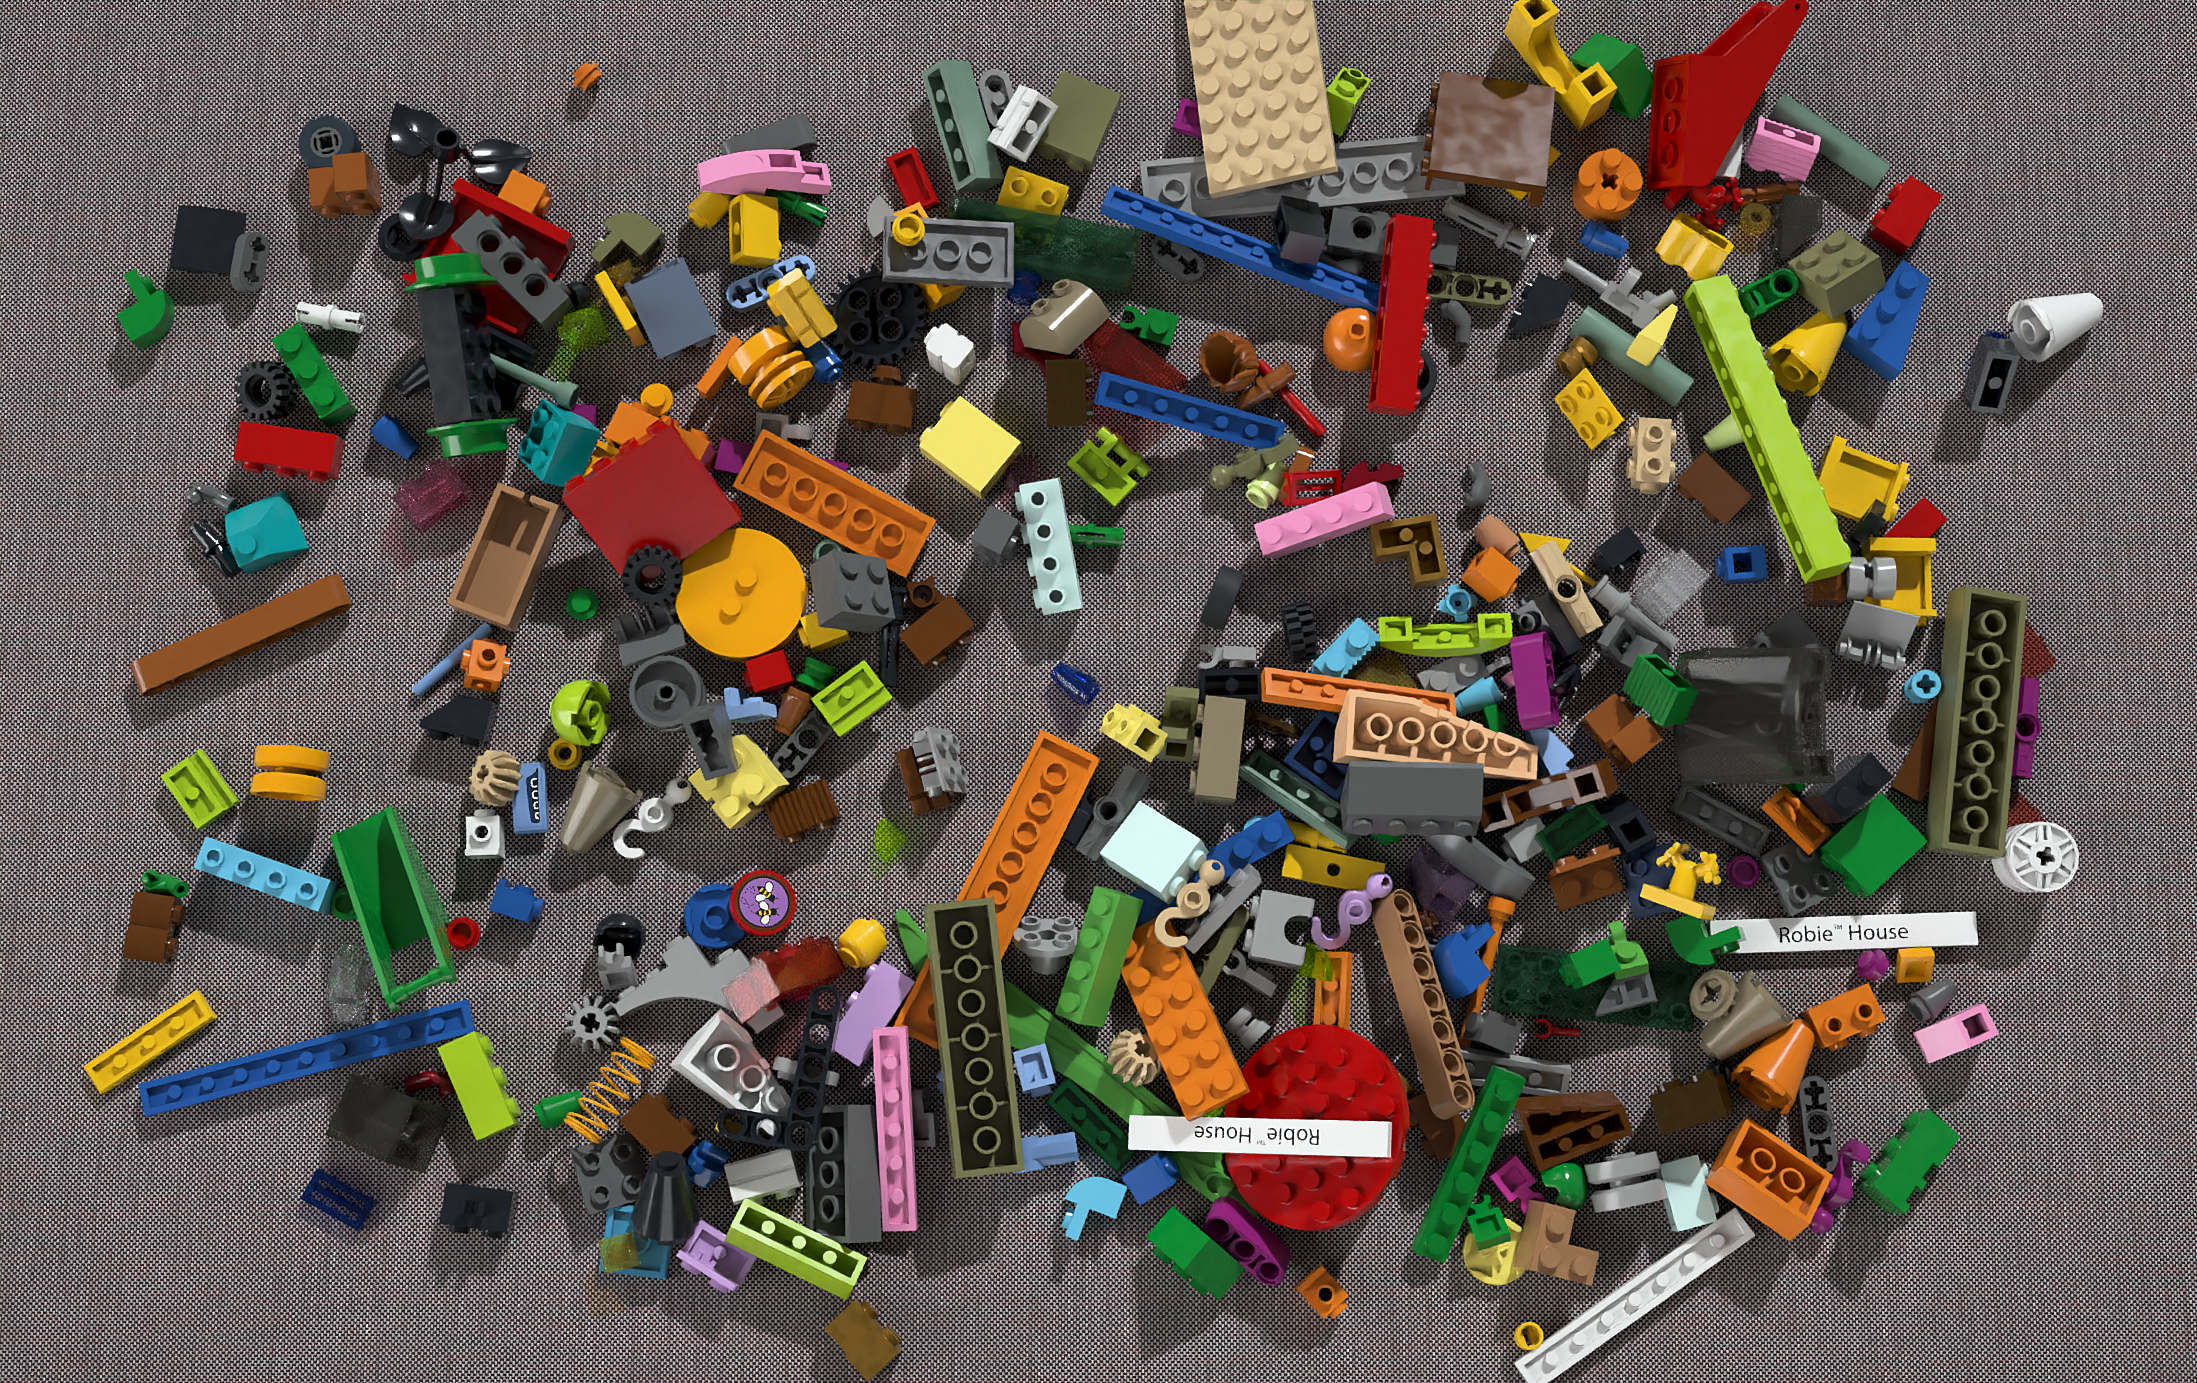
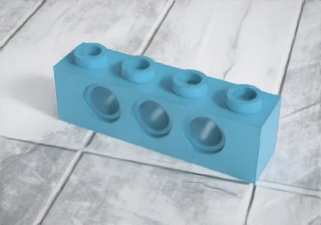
[193,837,340,915]

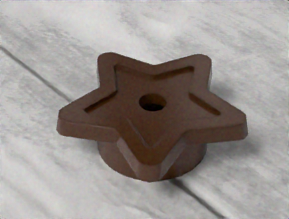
[904,576,945,615]

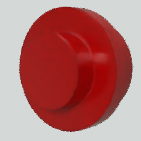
[446,917,481,950]

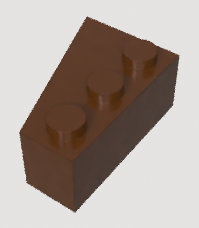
[1512,1090,1633,1172]

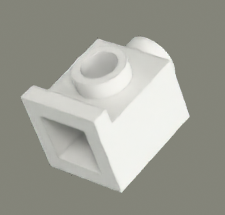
[465,809,505,859]

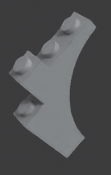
[613,935,788,1035]

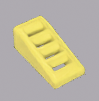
[1626,304,1678,366]

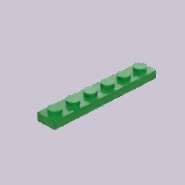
[1411,1065,1526,1263]

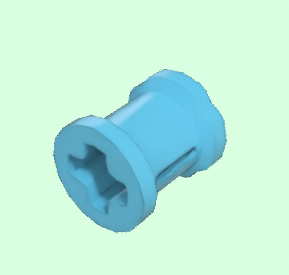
[1903,670,1941,704]

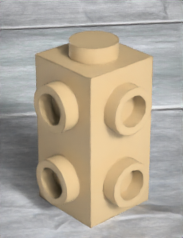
[1626,417,1676,494]

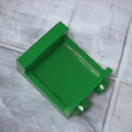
[1817,793,1928,898]

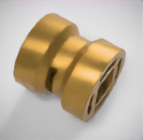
[1554,336,1600,380]

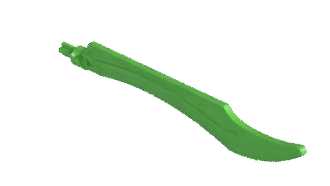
[895,909,1258,1217]

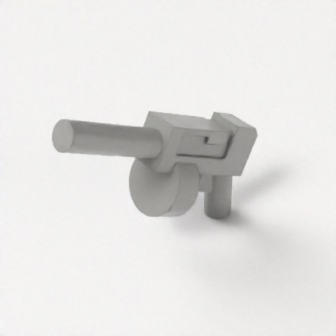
[1561,258,1678,330]

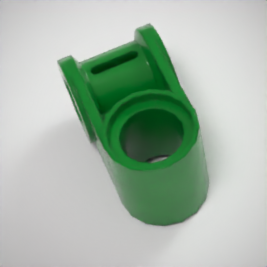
[1738,269,1799,323]

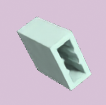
[1100,801,1209,905]

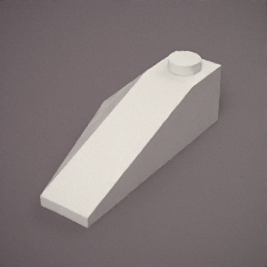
[670,1010,798,1138]

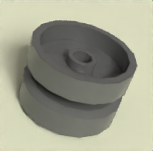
[629,656,707,734]

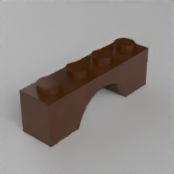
[1481,758,1619,833]

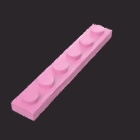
[872,1026,918,1232]

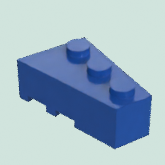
[1840,260,1930,383]

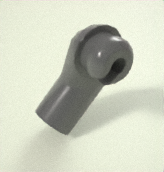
[1464,460,1492,509]

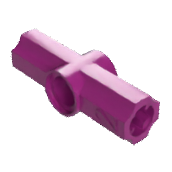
[2011,677,2041,780]

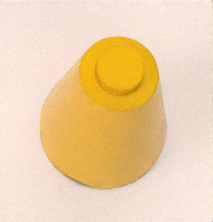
[1764,311,1848,396]

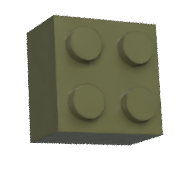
[1788,229,1886,320]

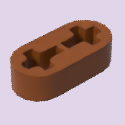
[1276,445,1316,507]

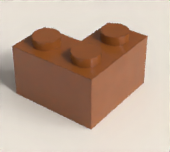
[308,152,382,219]
[1579,693,1663,773]

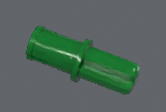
[765,188,829,227]

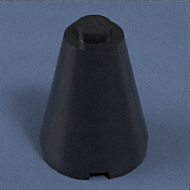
[631,1151,700,1246]

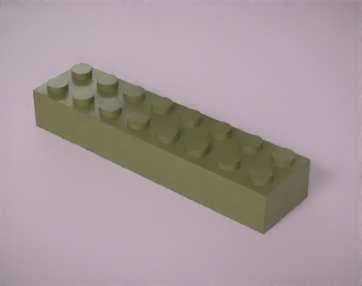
[1924,585,2028,860]
[923,897,1025,1179]

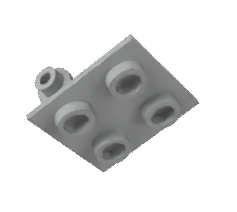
[1834,600,1919,672]
[911,726,968,798]

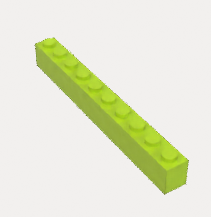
[1682,274,1852,584]

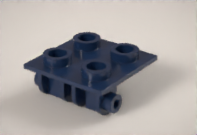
[1620,840,1698,920]

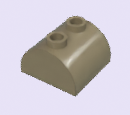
[1019,279,1110,355]

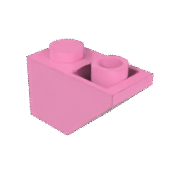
[1913,1003,1999,1063]

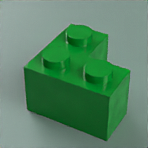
[1570,32,1653,120]
[1146,1206,1245,1301]

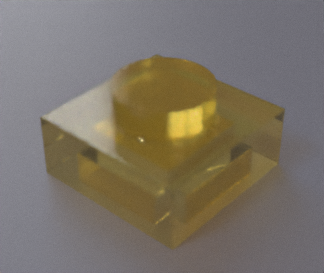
[598,1232,641,1274]

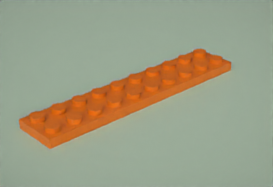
[893,729,1101,1050]

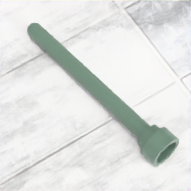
[490,353,581,410]

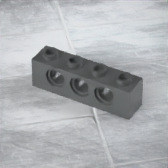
[1326,206,1461,271]
[451,209,574,333]

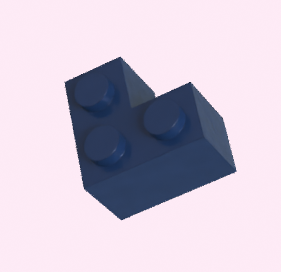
[1282,710,1348,801]

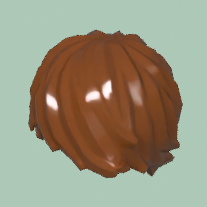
[1198,330,1259,395]

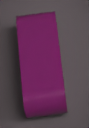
[1510,632,1560,731]
[1204,1196,1291,1285]

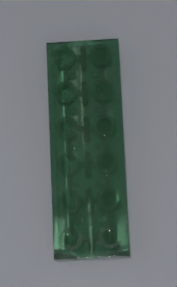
[947,195,1142,294]
[1492,944,1698,1032]

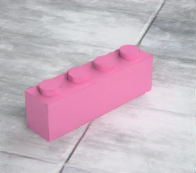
[1254,481,1395,559]

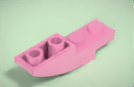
[697,149,832,196]

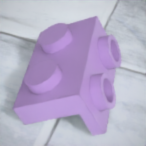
[676,1220,758,1294]

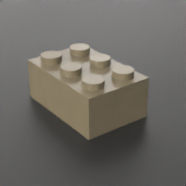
[1188,695,1246,807]

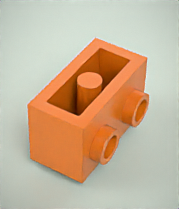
[1800,983,1886,1052]

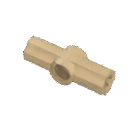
[1529,540,1603,639]

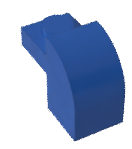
[1433,922,1495,1000]

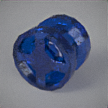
[1006,271,1042,306]

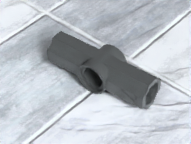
[1075,764,1152,865]

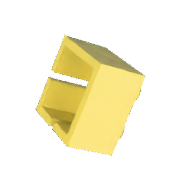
[688,734,790,829]

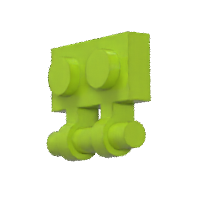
[1067,426,1152,509]

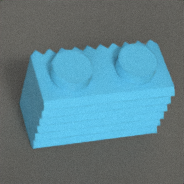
[1312,618,1380,679]

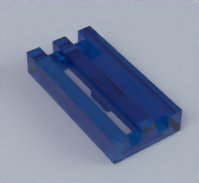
[300,1168,378,1231]

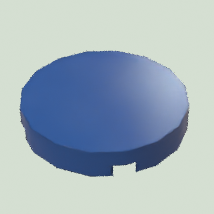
[684,883,746,950]

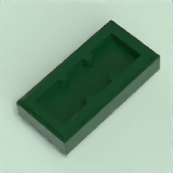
[1533,801,1608,863]

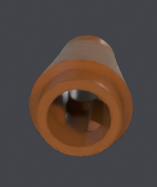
[774,685,814,736]

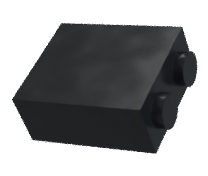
[1799,752,1893,824]

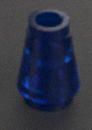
[1050,662,1101,707]

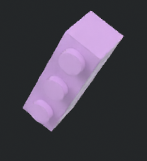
[825,960,915,1068]

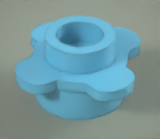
[1438,584,1477,623]

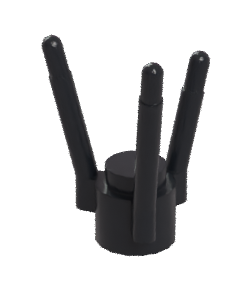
[1504,661,1582,714]

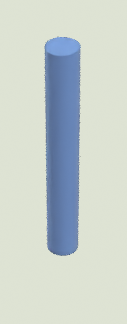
[411,622,494,698]

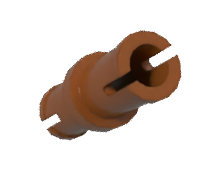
[1233,360,1298,412]

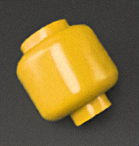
[838,919,887,969]

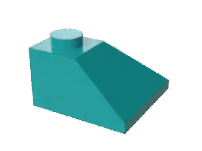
[224,490,310,575]

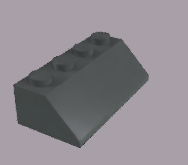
[1340,761,1484,837]
[804,1105,882,1243]

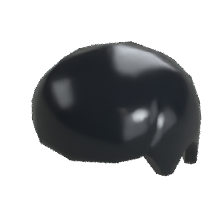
[593,913,646,960]

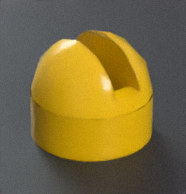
[1514,1322,1544,1351]

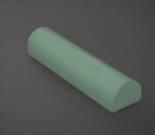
[1768,95,1891,189]
[1569,306,1694,408]
[1238,749,1360,850]

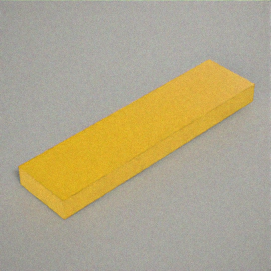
[83,990,218,1095]

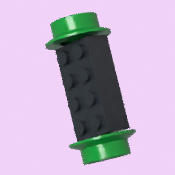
[404,253,518,458]

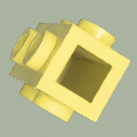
[1099,703,1168,763]

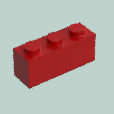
[233,421,345,483]

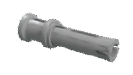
[1441,196,1538,262]
[1586,574,1679,655]

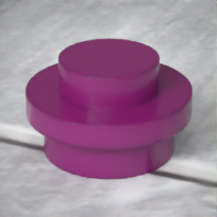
[1726,856,1760,889]
[1857,948,1889,981]

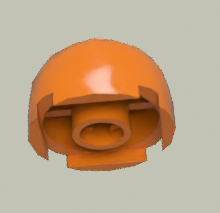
[1323,307,1377,373]

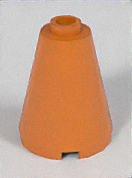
[1730,1019,1816,1115]

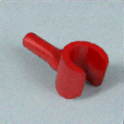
[1534,1019,1581,1040]

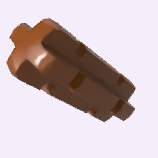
[1739,181,1800,206]

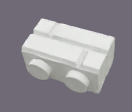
[987,85,1058,163]
[924,323,976,385]
[724,1148,802,1205]

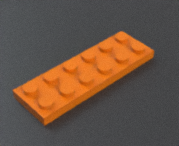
[733,429,937,579]
[1121,917,1250,1122]

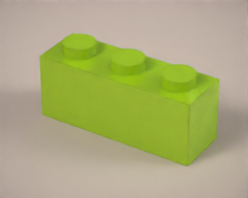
[437,1031,521,1141]

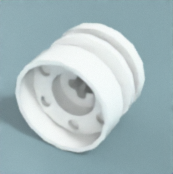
[1991,822,2079,893]

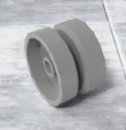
[1583,1150,1668,1213]

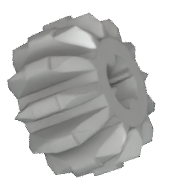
[564,996,622,1052]

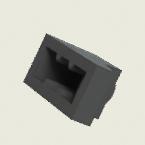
[681,699,739,781]

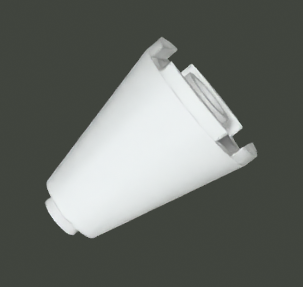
[2008,293,2104,363]

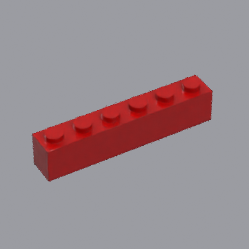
[1367,213,1436,417]

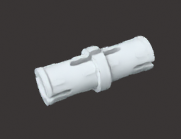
[296,301,365,334]

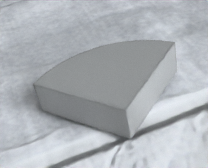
[867,195,894,241]

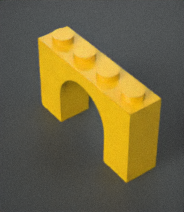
[1504,0,1618,132]

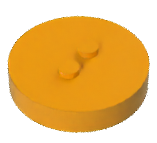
[675,528,808,662]

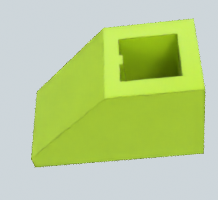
[1327,66,1372,136]

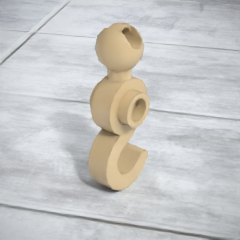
[1154,860,1225,948]

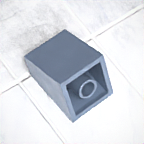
[624,256,718,361]

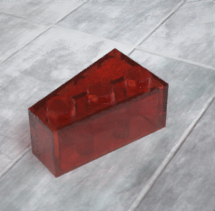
[1080,318,1187,422]

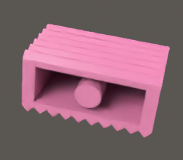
[1744,117,1821,182]

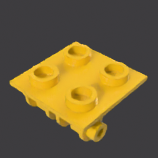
[991,165,1070,248]
[1554,368,1624,450]

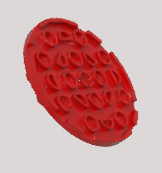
[1224,1024,1410,1231]

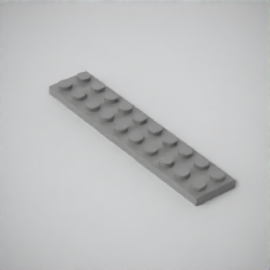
[1140,135,1466,221]

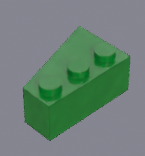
[1857,1109,1960,1214]

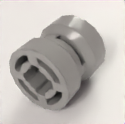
[1224,1003,1271,1050]

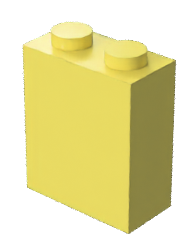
[919,396,1023,500]

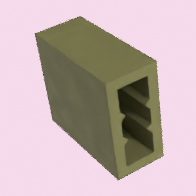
[1034,70,1121,173]

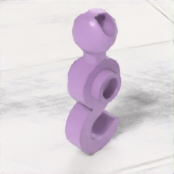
[1310,872,1393,950]

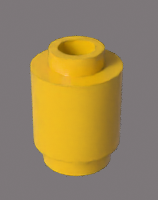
[687,191,734,229]

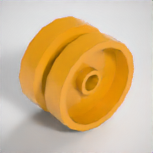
[250,745,330,802]

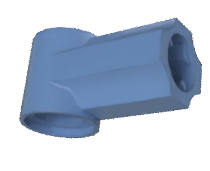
[1015,1132,1079,1174]

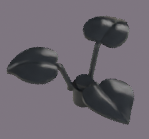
[390,103,532,241]

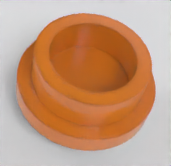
[573,62,603,92]

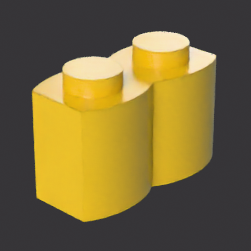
[1655,212,1734,281]

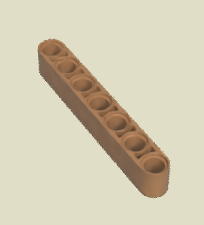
[1371,889,1475,1120]

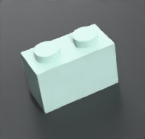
[1655,1155,1719,1232]

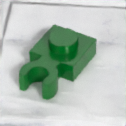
[1119,306,1179,349]
[1467,1190,1511,1251]

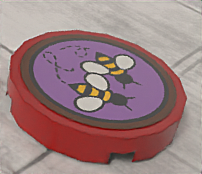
[729,870,796,937]

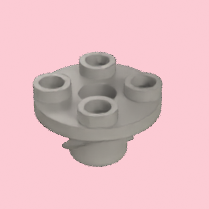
[1014,916,1080,975]

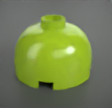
[549,680,611,746]

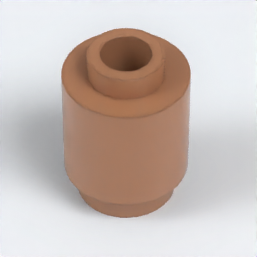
[1472,514,1521,561]

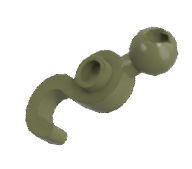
[1209,433,1300,490]

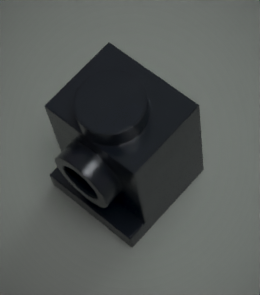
[1592,525,1648,575]

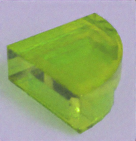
[875,817,908,864]
[1299,942,1333,982]

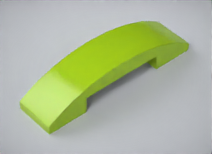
[1378,613,1513,657]

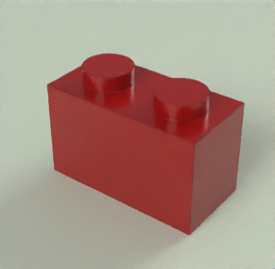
[1868,175,1943,257]

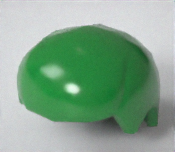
[1541,1160,1588,1210]

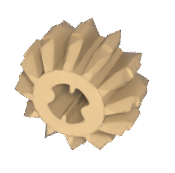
[468,750,523,806]
[1107,1027,1163,1087]

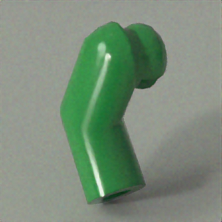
[141,870,189,898]

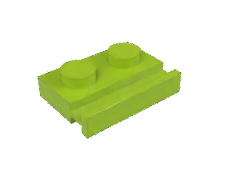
[811,660,894,739]
[160,748,241,831]

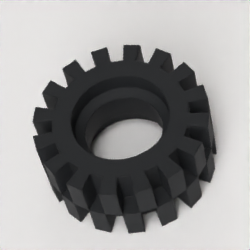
[234,361,298,420]
[622,545,683,609]
[1280,600,1319,664]

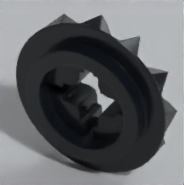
[378,213,428,263]

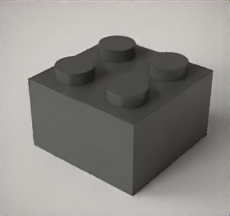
[809,550,895,634]

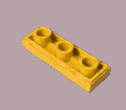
[1281,844,1386,891]

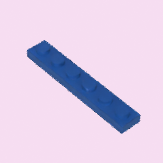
[1093,371,1286,449]
[1129,810,1296,928]

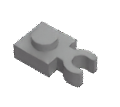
[598,943,637,990]

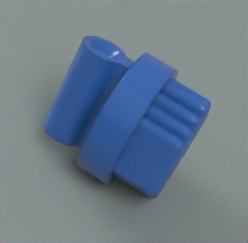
[686,1140,730,1188]

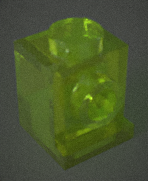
[557,303,611,353]

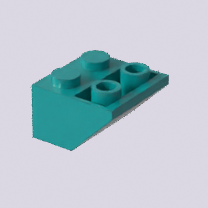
[518,398,601,488]

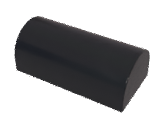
[1198,668,1264,702]

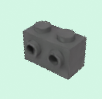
[971,505,1021,567]

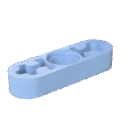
[727,255,816,313]

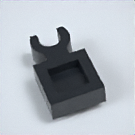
[1845,499,1887,556]

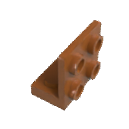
[1546,844,1623,912]

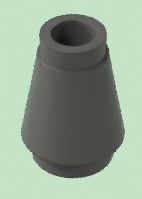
[1906,978,1958,1023]

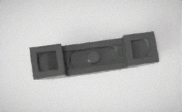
[1424,835,1536,903]

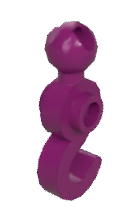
[1809,1139,1870,1234]

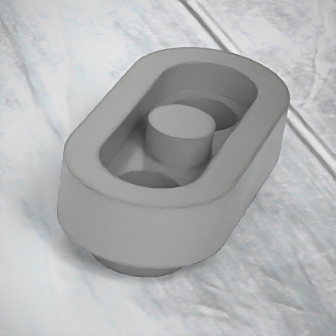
[979,69,1014,129]
[772,1056,840,1091]

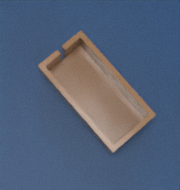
[447,482,565,633]

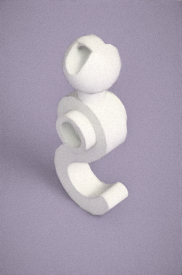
[612,777,692,860]

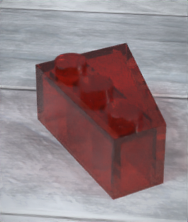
[722,935,847,1024]

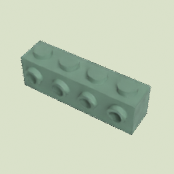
[921,59,1004,193]

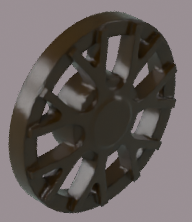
[1244,711,1303,740]

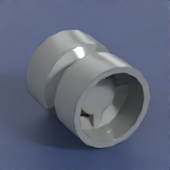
[1846,557,1897,600]

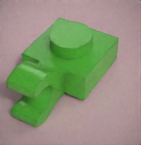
[1607,920,1649,980]

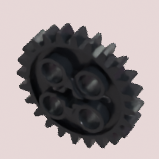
[826,264,930,370]

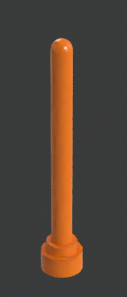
[1458,896,1516,1048]

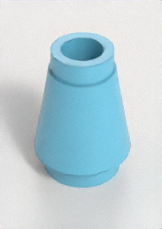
[1455,676,1504,717]

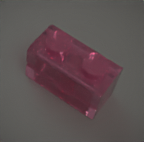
[393,458,474,533]

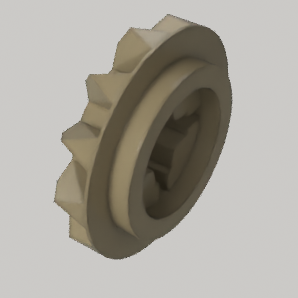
[1689,969,1739,1022]

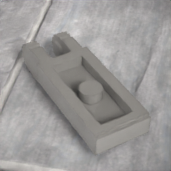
[1416,647,1512,694]

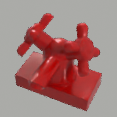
[1661,177,1744,232]

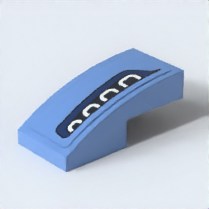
[512,762,549,835]

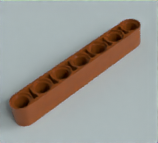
[129,574,353,697]

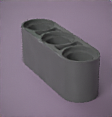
[720,114,818,156]

